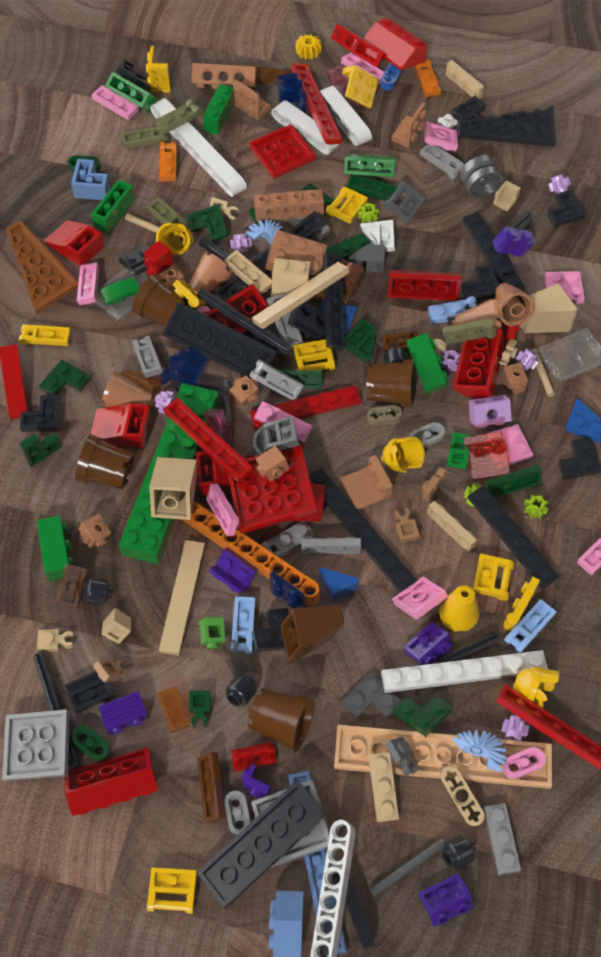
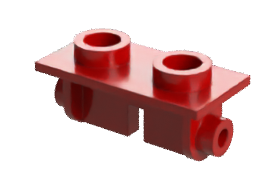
[231,742,277,772]

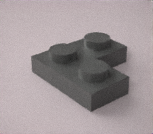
[342,673,401,718]

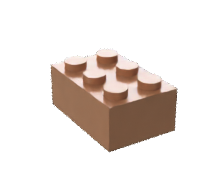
[265,230,327,280]

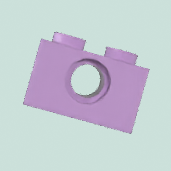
[469,395,512,428]

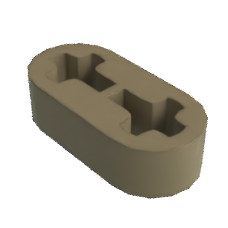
[367,405,402,426]

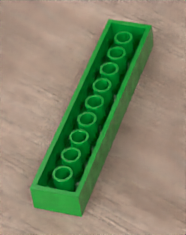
[119,383,219,565]

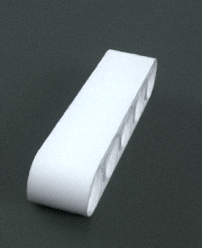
[320,86,372,146]
[271,101,340,155]

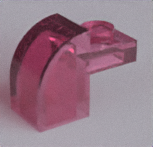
[326,65,349,100]
[204,409,234,446]

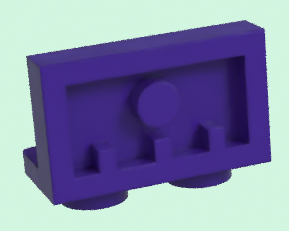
[209,547,258,593]
[403,622,453,666]
[418,874,473,927]

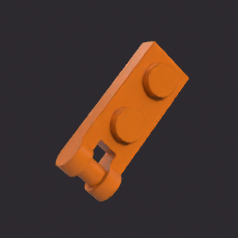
[414,59,441,97]
[159,142,177,181]

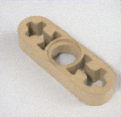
[440,766,484,826]

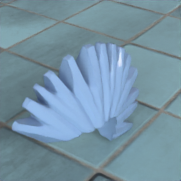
[245,219,287,245]
[452,730,507,772]

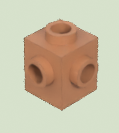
[229,375,259,407]
[78,514,111,548]

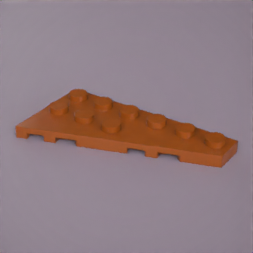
[6,220,79,315]

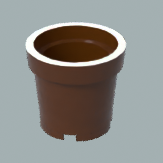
[132,273,190,327]
[366,359,415,408]
[75,434,134,490]
[248,688,314,752]

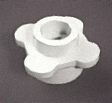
[438,114,457,129]

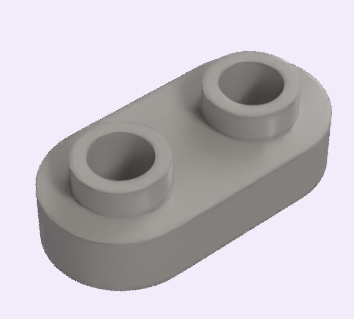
[409,422,445,448]
[224,791,251,836]

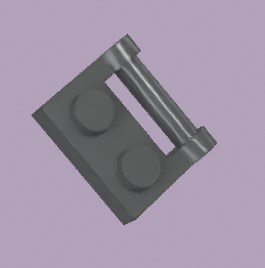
[383,181,426,224]
[261,416,299,452]

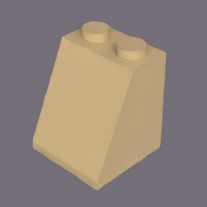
[271,258,311,302]
[519,283,578,333]
[149,457,197,520]

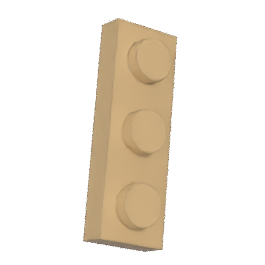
[446,60,484,100]
[224,250,272,295]
[427,501,477,553]
[368,752,399,822]

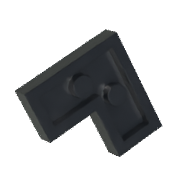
[116,58,148,89]
[451,96,486,121]
[547,190,586,228]
[461,265,498,300]
[20,395,60,432]
[558,438,601,480]
[251,608,289,652]

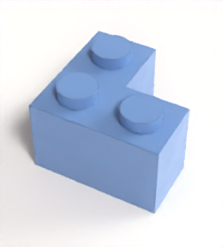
[71,159,110,200]
[269,891,303,957]

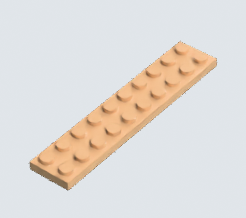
[334,725,552,789]

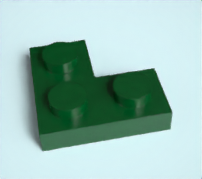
[187,204,228,242]
[39,359,91,395]
[19,432,62,467]
[393,696,453,738]

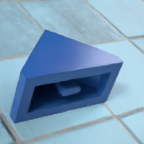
[319,568,359,602]

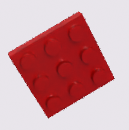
[249,124,316,179]

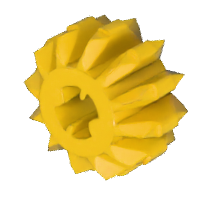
[296,34,322,60]

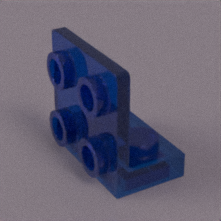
[278,73,306,113]
[159,346,208,386]
[270,571,315,608]

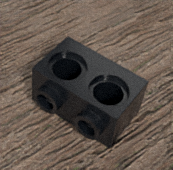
[288,301,326,340]

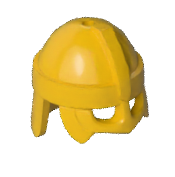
[156,223,194,255]
[380,437,425,473]
[513,666,559,708]

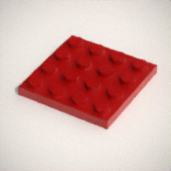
[228,444,318,534]

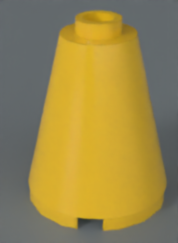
[439,585,480,632]

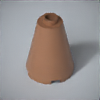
[189,252,233,293]
[495,283,535,327]
[452,298,502,330]
[101,371,155,410]

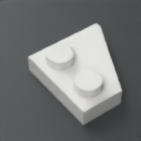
[361,220,395,252]

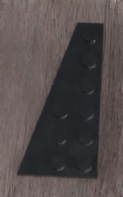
[458,106,556,147]

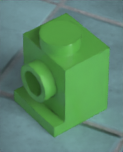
[199,617,225,649]

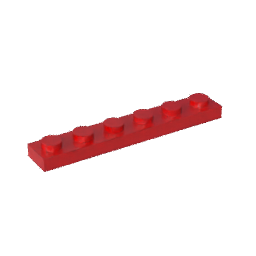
[250,385,361,430]
[163,398,254,483]
[496,684,601,770]

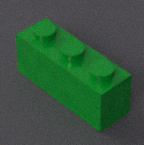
[105,72,157,113]
[202,84,235,135]
[344,154,395,177]
[91,179,135,234]
[406,333,449,395]
[36,515,74,581]

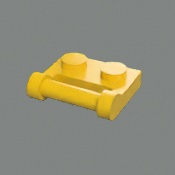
[325,187,368,224]
[173,280,206,308]
[293,339,335,370]
[473,554,515,601]
[147,868,197,914]

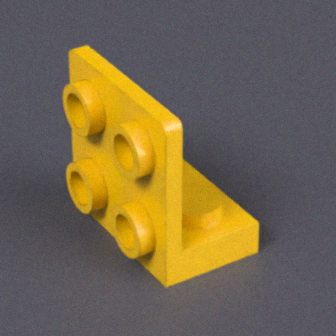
[146,46,171,93]
[342,65,379,109]

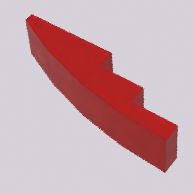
[331,24,385,67]
[0,344,28,420]

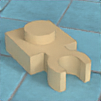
[210,197,240,219]
[499,339,518,366]
[37,629,74,652]

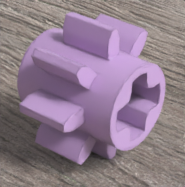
[548,174,571,194]
[230,233,252,252]
[515,348,538,371]
[440,350,460,373]
[154,391,176,414]
[502,715,530,741]

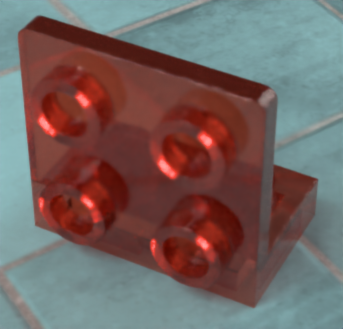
[464,431,510,480]

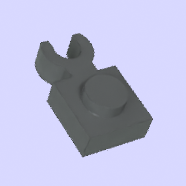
[385,737,420,776]

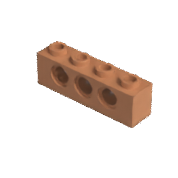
[192,63,257,90]
[254,189,324,222]

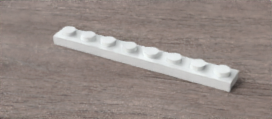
[381,650,548,693]

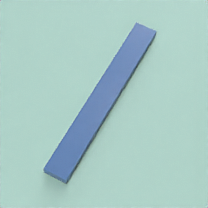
[288,771,347,957]

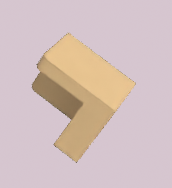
[493,180,520,211]
[102,608,132,645]

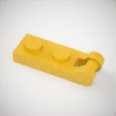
[18,325,71,346]
[503,577,540,631]

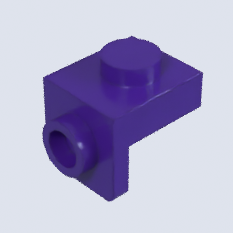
[241,764,271,799]

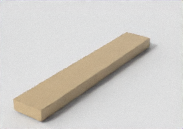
[252,262,349,329]
[159,540,205,656]

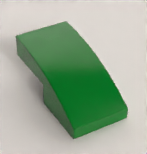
[100,277,140,305]
[447,432,471,470]

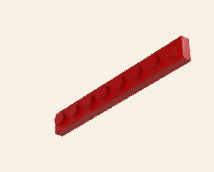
[291,64,342,145]

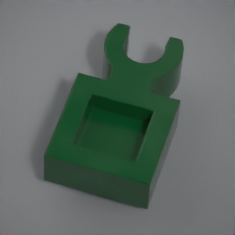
[189,690,211,728]

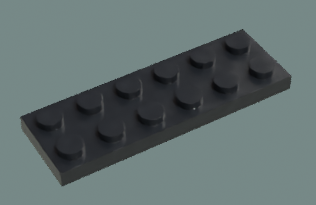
[162,302,277,384]
[196,780,327,909]

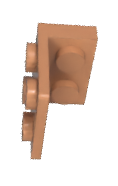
[233,80,271,120]
[392,103,427,148]
[341,455,393,510]

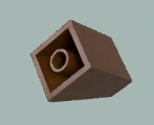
[280,606,344,664]

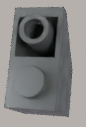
[349,244,385,272]

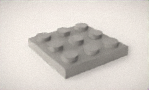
[2,710,70,781]
[251,780,330,868]

